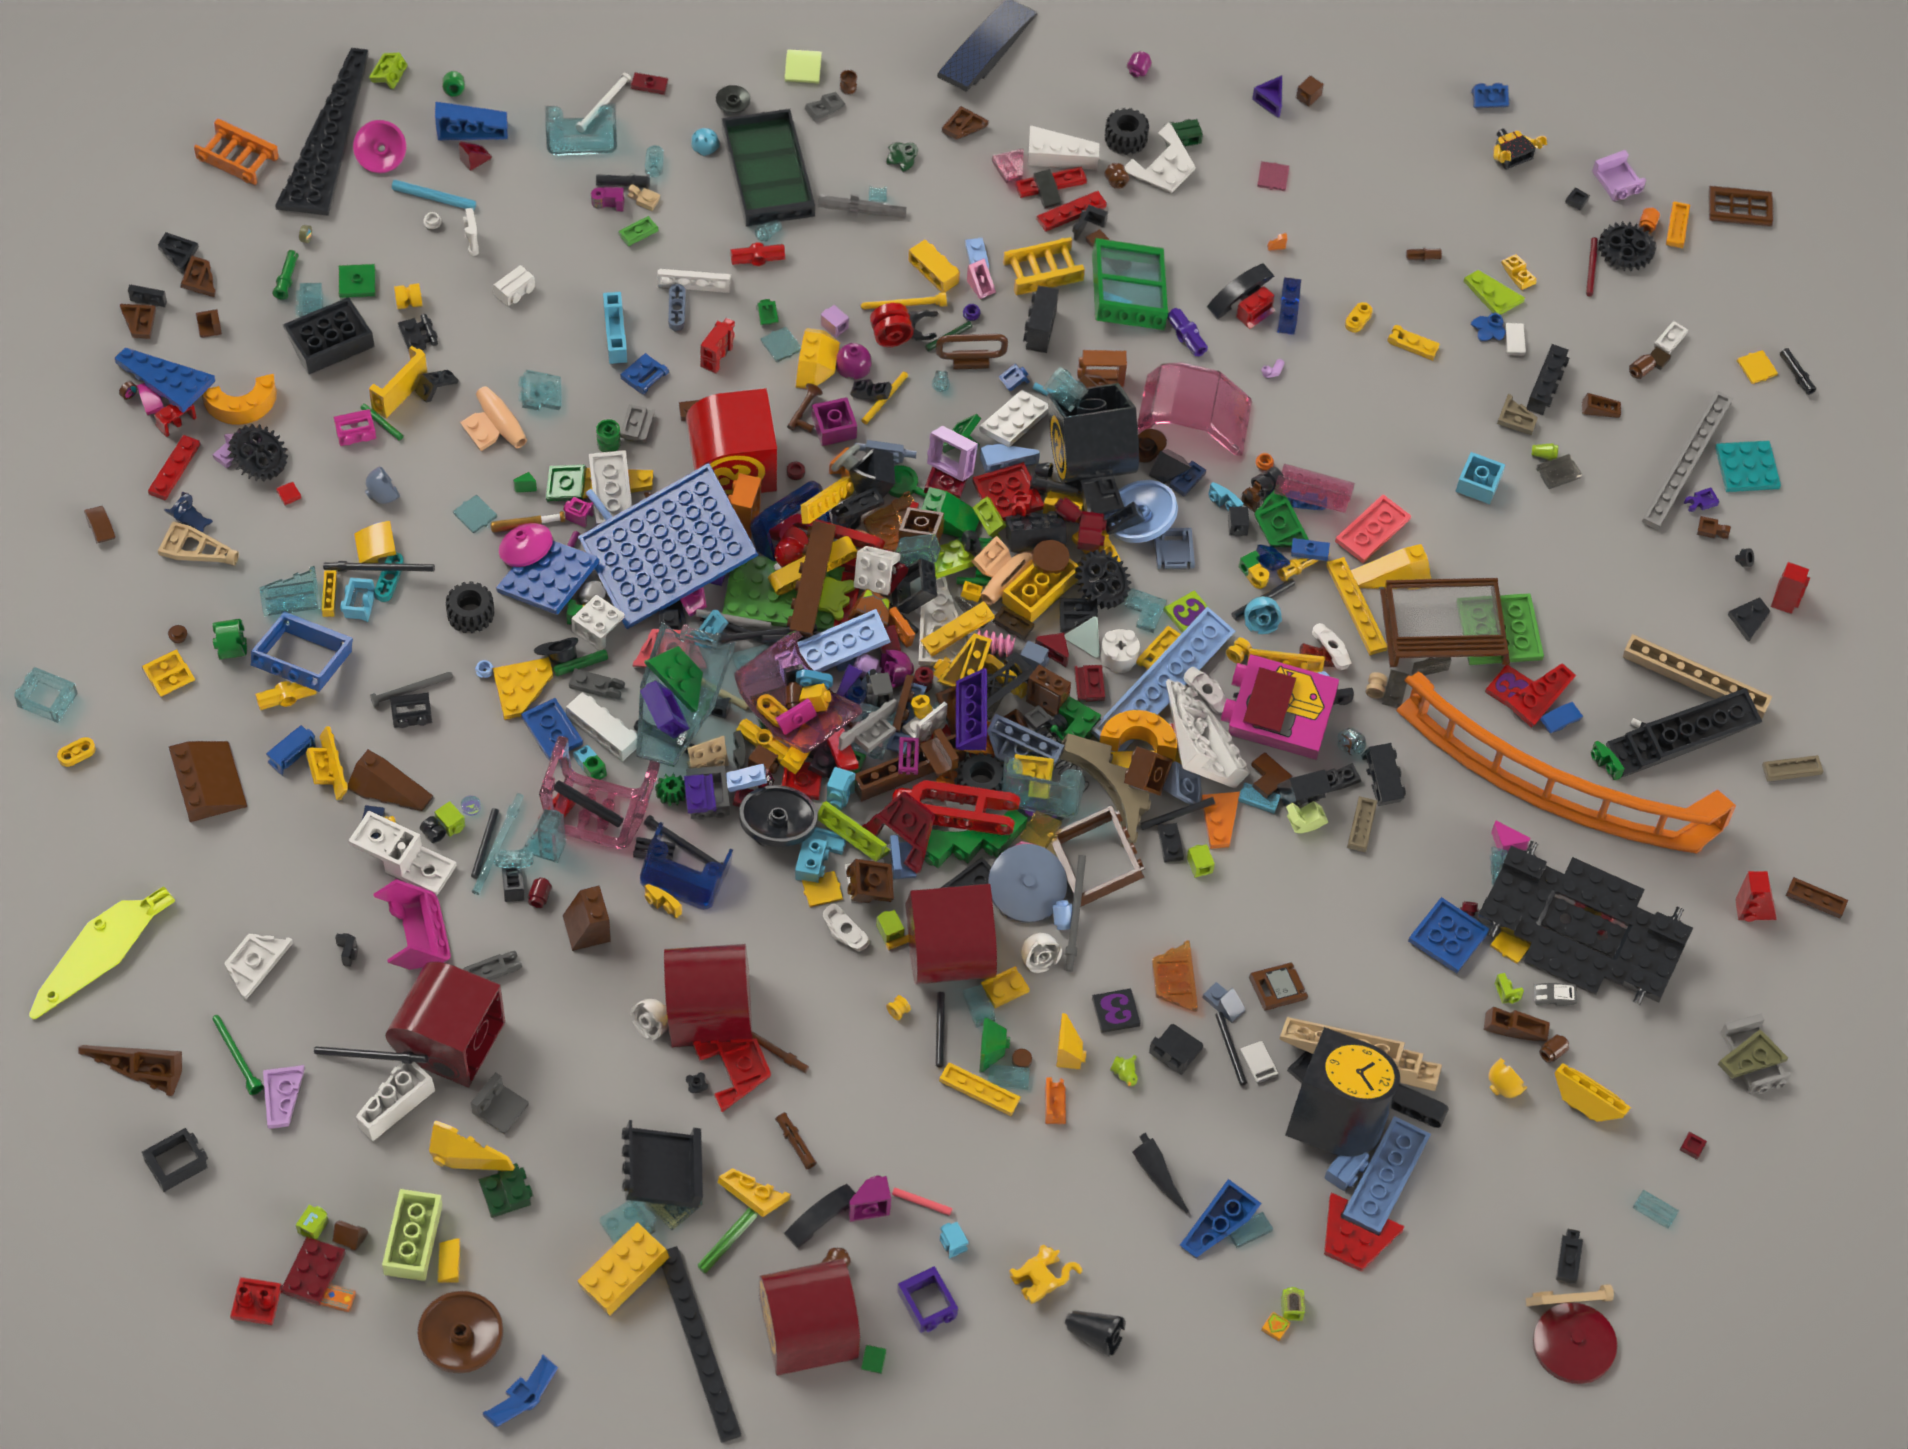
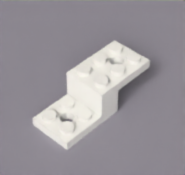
[348,811,457,896]

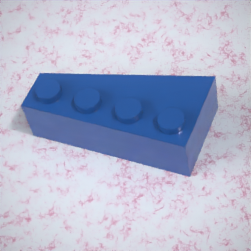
[435,101,508,141]

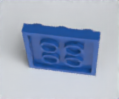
[1408,897,1489,974]

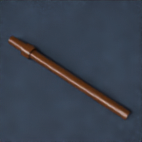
[752,1031,809,1073]

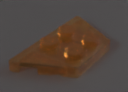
[1152,940,1198,1012]

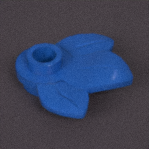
[1471,313,1505,341]

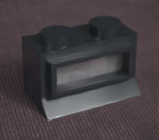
[390,692,432,728]

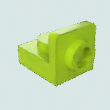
[1494,973,1524,1004]

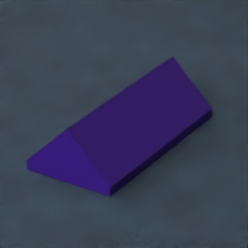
[956,668,987,750]

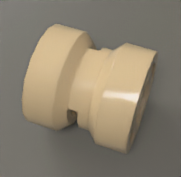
[1365,672,1388,699]

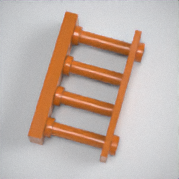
[194,118,279,186]

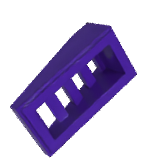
[834,664,863,702]

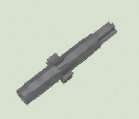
[818,194,907,217]

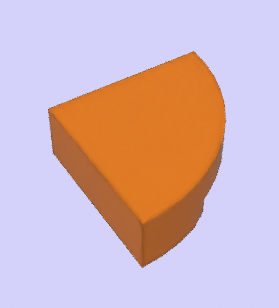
[1267,233,1287,251]

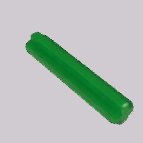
[553,649,608,676]

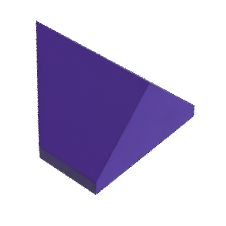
[1252,75,1282,118]

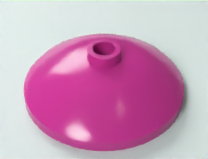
[353,120,407,173]
[499,523,553,567]

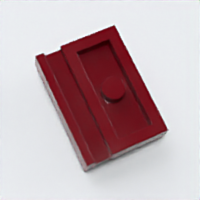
[1074,665,1105,702]

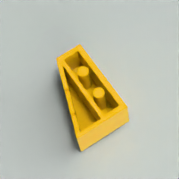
[936,633,992,687]

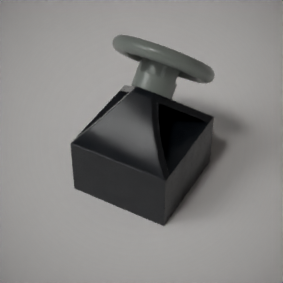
[832,444,896,498]

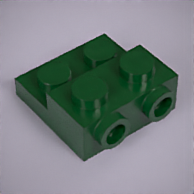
[478,1163,533,1218]

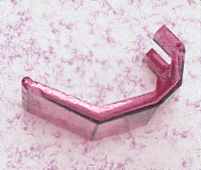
[1137,362,1252,456]
[733,631,863,753]

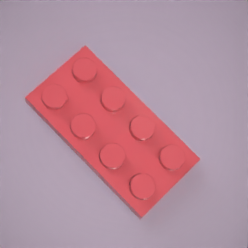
[1335,494,1411,563]

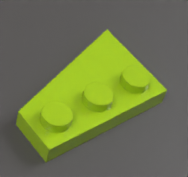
[1463,270,1525,315]

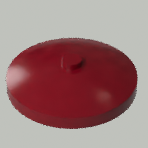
[1533,1303,1617,1384]

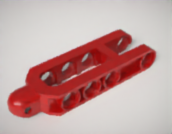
[765,513,885,573]
[892,780,1020,835]

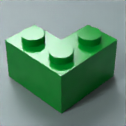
[1059,696,1101,740]

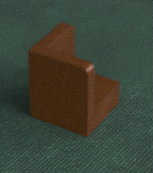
[196,309,222,338]

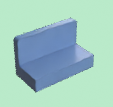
[890,835,917,879]

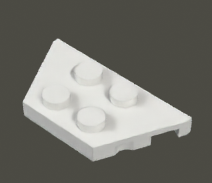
[224,934,293,1000]

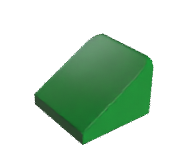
[513,472,537,492]
[861,1345,886,1374]

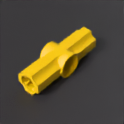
[255,681,316,710]
[736,718,789,763]

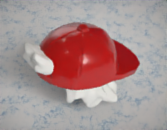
[774,527,809,570]

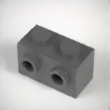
[866,673,893,712]

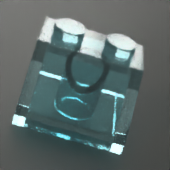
[1043,367,1088,412]

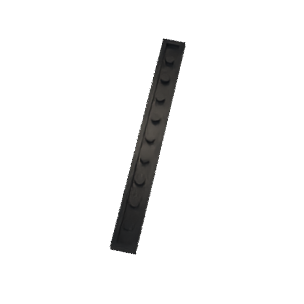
[661,1246,741,1443]

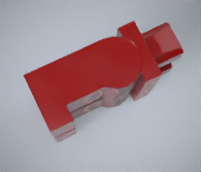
[700,318,735,374]

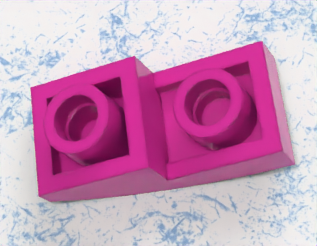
[137,383,164,415]

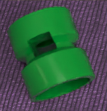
[596,419,621,452]

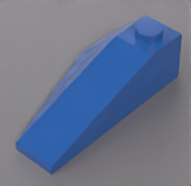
[1180,1179,1262,1258]

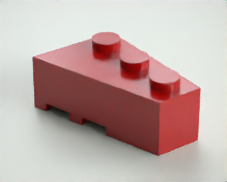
[1770,562,1810,614]
[1735,871,1777,922]

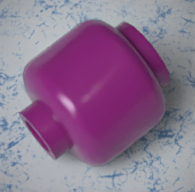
[1127,51,1152,78]

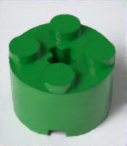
[212,619,247,660]

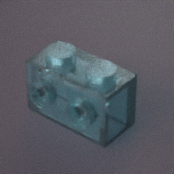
[295,283,323,317]
[895,534,941,566]

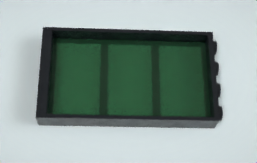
[722,109,815,227]

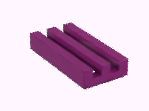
[898,737,919,775]

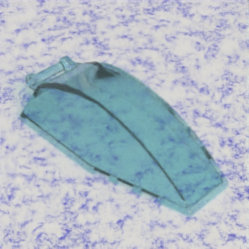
[636,622,736,767]

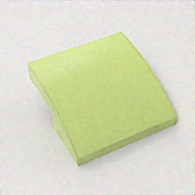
[785,50,822,84]

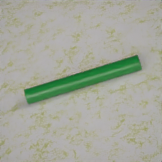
[360,403,404,441]

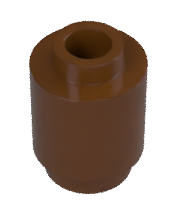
[1629,354,1656,379]
[785,682,803,710]
[1539,1034,1569,1063]

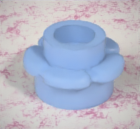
[475,660,494,678]

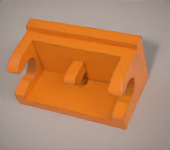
[1045,1077,1066,1124]

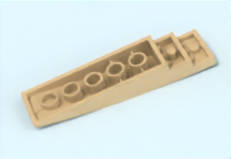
[1279,1017,1442,1091]

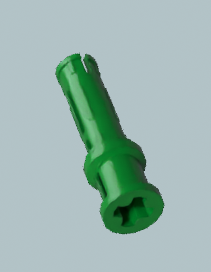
[272,250,299,300]

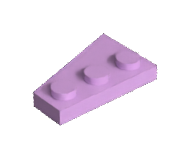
[263,1065,305,1129]

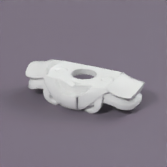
[1312,623,1352,670]
[1184,667,1226,714]
[823,904,870,952]

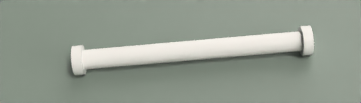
[575,73,631,133]

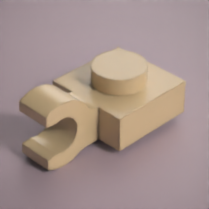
[628,184,660,211]

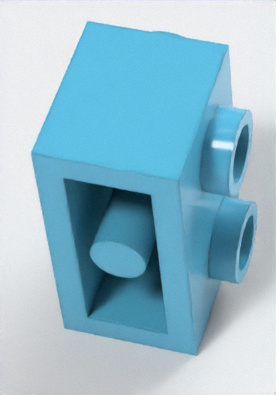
[795,838,830,883]

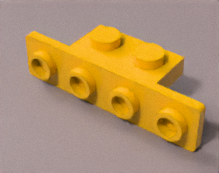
[306,726,348,800]

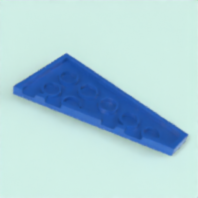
[115,347,216,413]

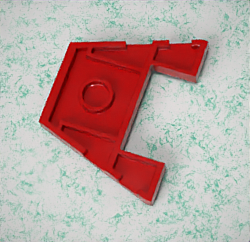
[693,1039,771,1112]
[1324,1192,1405,1272]

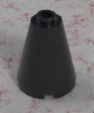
[1065,1310,1126,1357]

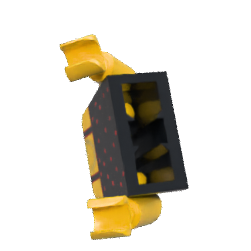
[1493,129,1548,170]

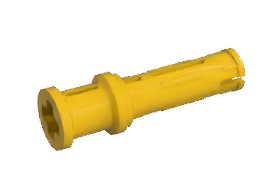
[1276,552,1330,581]

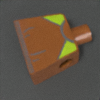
[848,589,890,627]

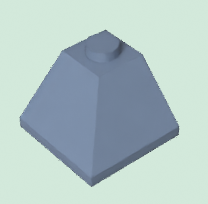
[1163,762,1202,810]

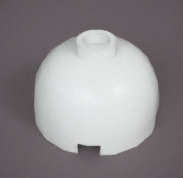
[1021,932,1062,973]
[630,999,669,1040]

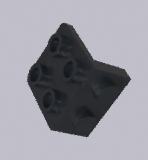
[1149,1024,1203,1075]

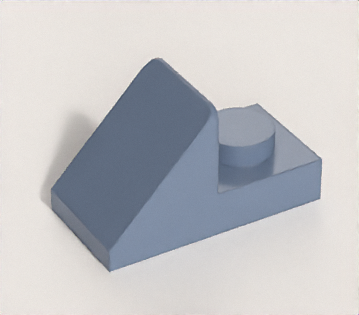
[1202,982,1245,1023]

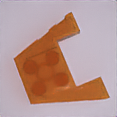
[863,491,922,553]

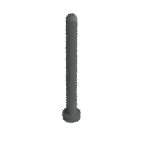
[370,672,453,707]

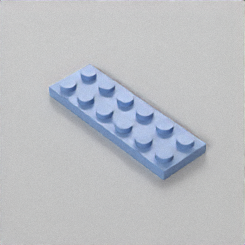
[772,609,891,687]

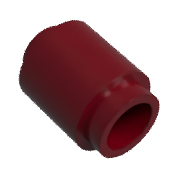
[1054,497,1082,523]
[914,667,934,693]
[528,877,552,908]

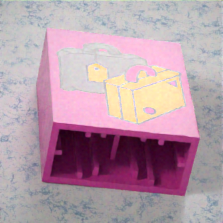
[1221,654,1339,760]

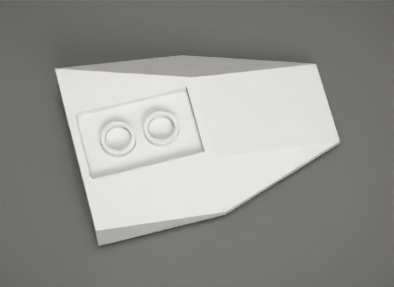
[1166,679,1250,788]

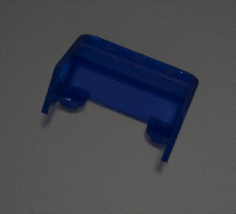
[750,481,832,562]
[639,822,733,910]

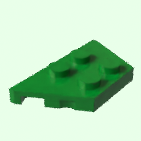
[1254,484,1309,548]
[644,646,703,713]

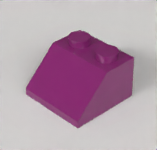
[849,1175,891,1222]

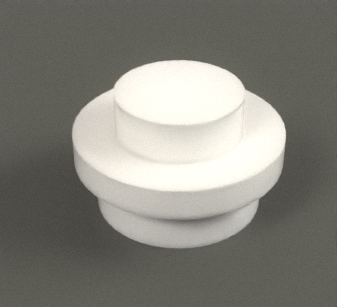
[423,212,441,229]

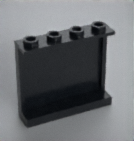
[621,1120,703,1208]

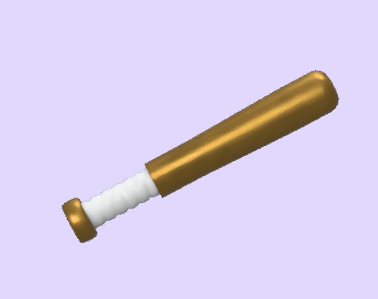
[490,511,565,533]

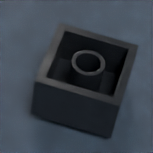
[1277,769,1331,807]

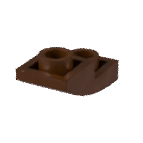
[84,505,116,544]

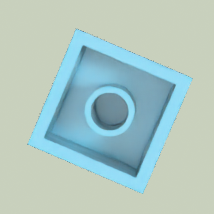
[1455,452,1505,504]

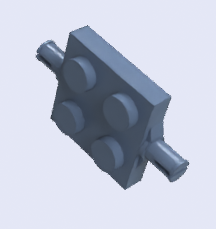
[854,440,917,464]

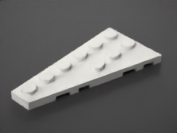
[918,576,967,666]

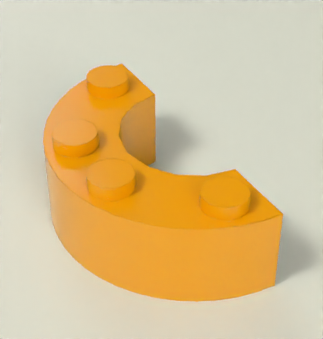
[202,374,277,425]
[1100,710,1177,761]

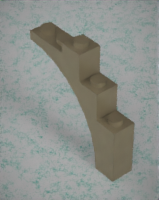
[1059,734,1151,848]

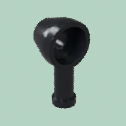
[1035,462,1053,496]

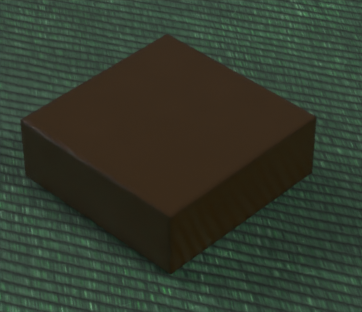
[1649,347,1671,370]

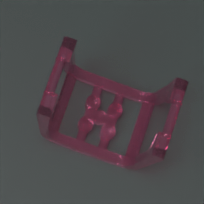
[539,736,660,849]

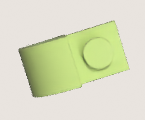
[1286,801,1329,833]

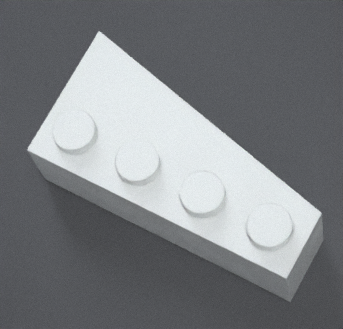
[1028,125,1099,170]
[356,1062,435,1141]

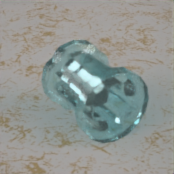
[869,186,887,202]

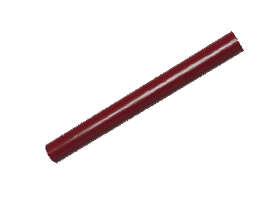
[1586,237,1598,297]

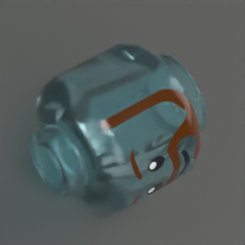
[1338,727,1366,756]

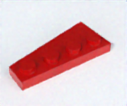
[1503,663,1576,728]

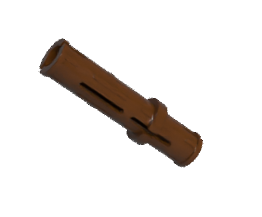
[775,1112,817,1170]

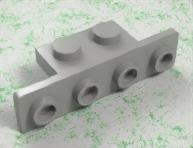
[838,699,897,753]

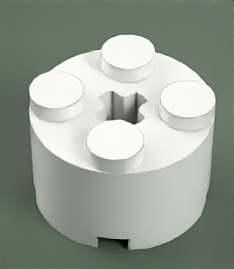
[1100,629,1140,673]

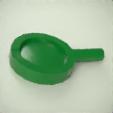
[888,465,927,498]

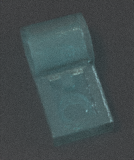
[963,985,995,1028]

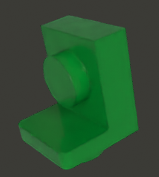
[756,299,779,326]

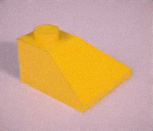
[1056,1013,1086,1069]

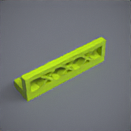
[817,801,890,862]

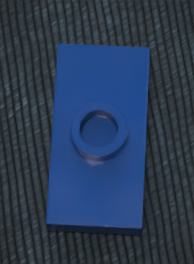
[1291,538,1330,561]

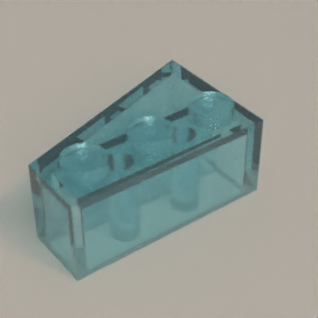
[521,809,566,863]

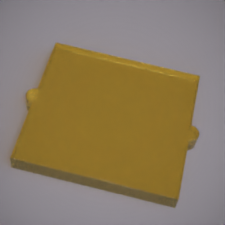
[1020,810,1062,849]

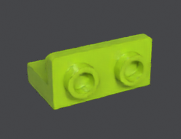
[369,52,408,89]

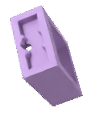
[927,426,978,481]

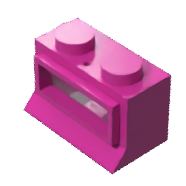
[334,409,376,446]

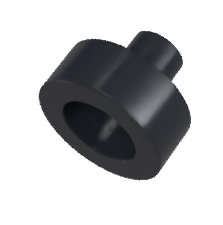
[1735,548,1754,567]

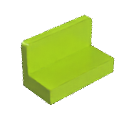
[973,496,1006,540]

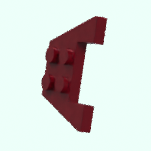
[862,792,935,874]

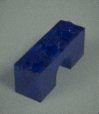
[1277,277,1302,335]

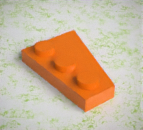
[1201,792,1240,849]

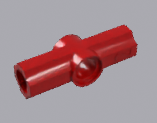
[730,242,785,266]

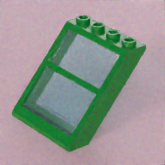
[1092,238,1168,330]

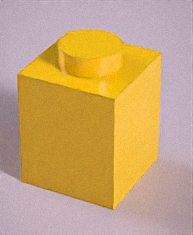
[799,683,831,712]

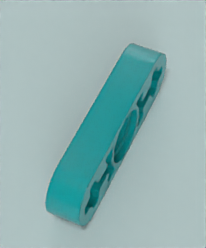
[375,552,404,602]

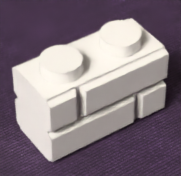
[493,265,535,307]

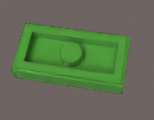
[619,216,658,246]

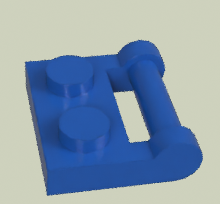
[620,353,669,395]

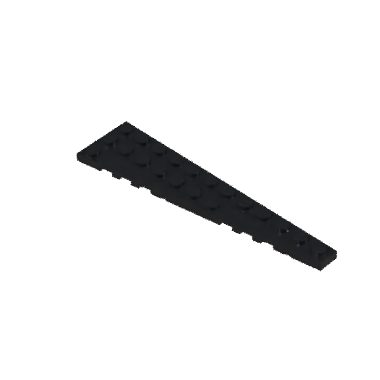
[275,47,369,216]

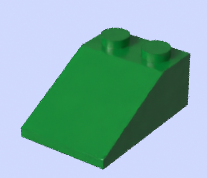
[921,487,980,540]

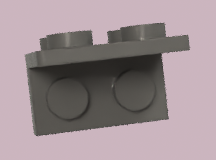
[471,1072,529,1134]

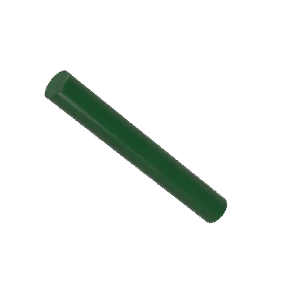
[925,321,973,352]

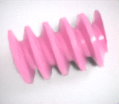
[977,628,1016,658]

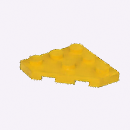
[493,657,553,720]

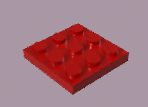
[972,462,1044,521]

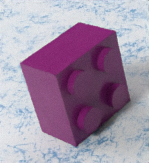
[812,397,857,446]

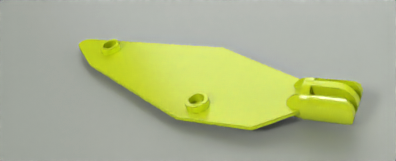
[29,886,175,1019]

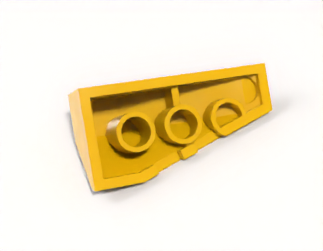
[1351,544,1431,590]
[429,1120,515,1171]

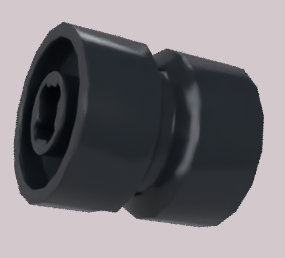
[1251,466,1286,499]

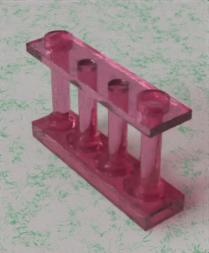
[1274,463,1355,513]

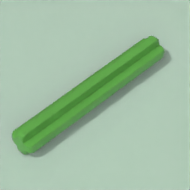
[698,1208,757,1273]

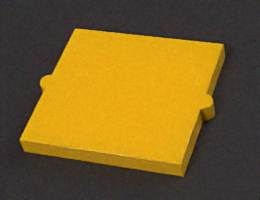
[1737,350,1778,384]
[802,871,843,907]
[1490,931,1531,964]

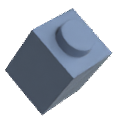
[1020,640,1050,670]

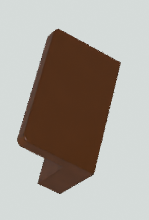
[920,728,959,776]

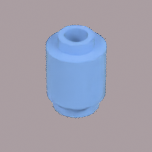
[1053,900,1072,930]

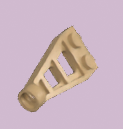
[158,521,239,565]
[1525,1284,1614,1306]

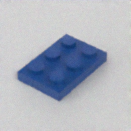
[521,698,583,761]

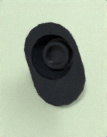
[534,637,579,664]

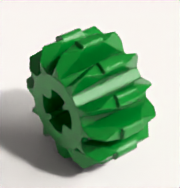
[655,772,686,807]

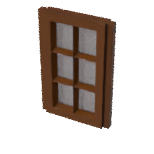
[1709,186,1773,227]

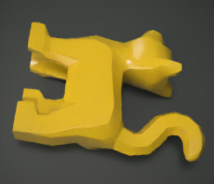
[1009,1245,1082,1305]

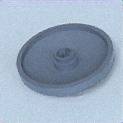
[988,844,1067,923]

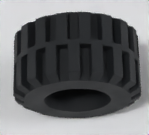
[1104,108,1149,155]
[446,581,495,633]
[957,753,1006,797]

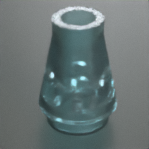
[755,220,782,241]

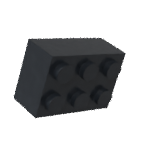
[1023,285,1059,353]
[1005,511,1067,552]

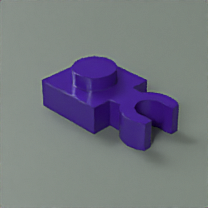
[1684,487,1720,512]

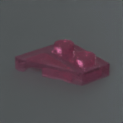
[992,149,1024,183]

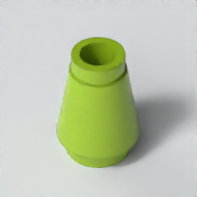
[1532,443,1559,461]

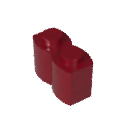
[1077,511,1107,551]

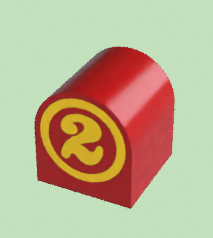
[686,388,777,497]

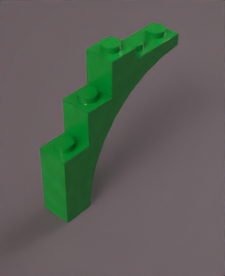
[924,810,1027,869]

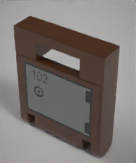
[1249,962,1308,1011]

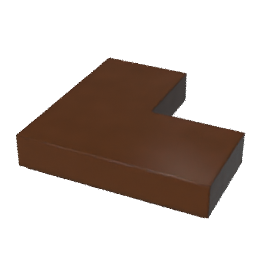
[1251,752,1293,799]

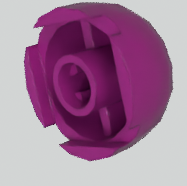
[836,343,872,380]
[880,650,914,688]

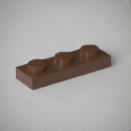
[1785,877,1848,919]

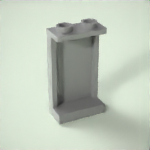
[1721,1013,1790,1094]

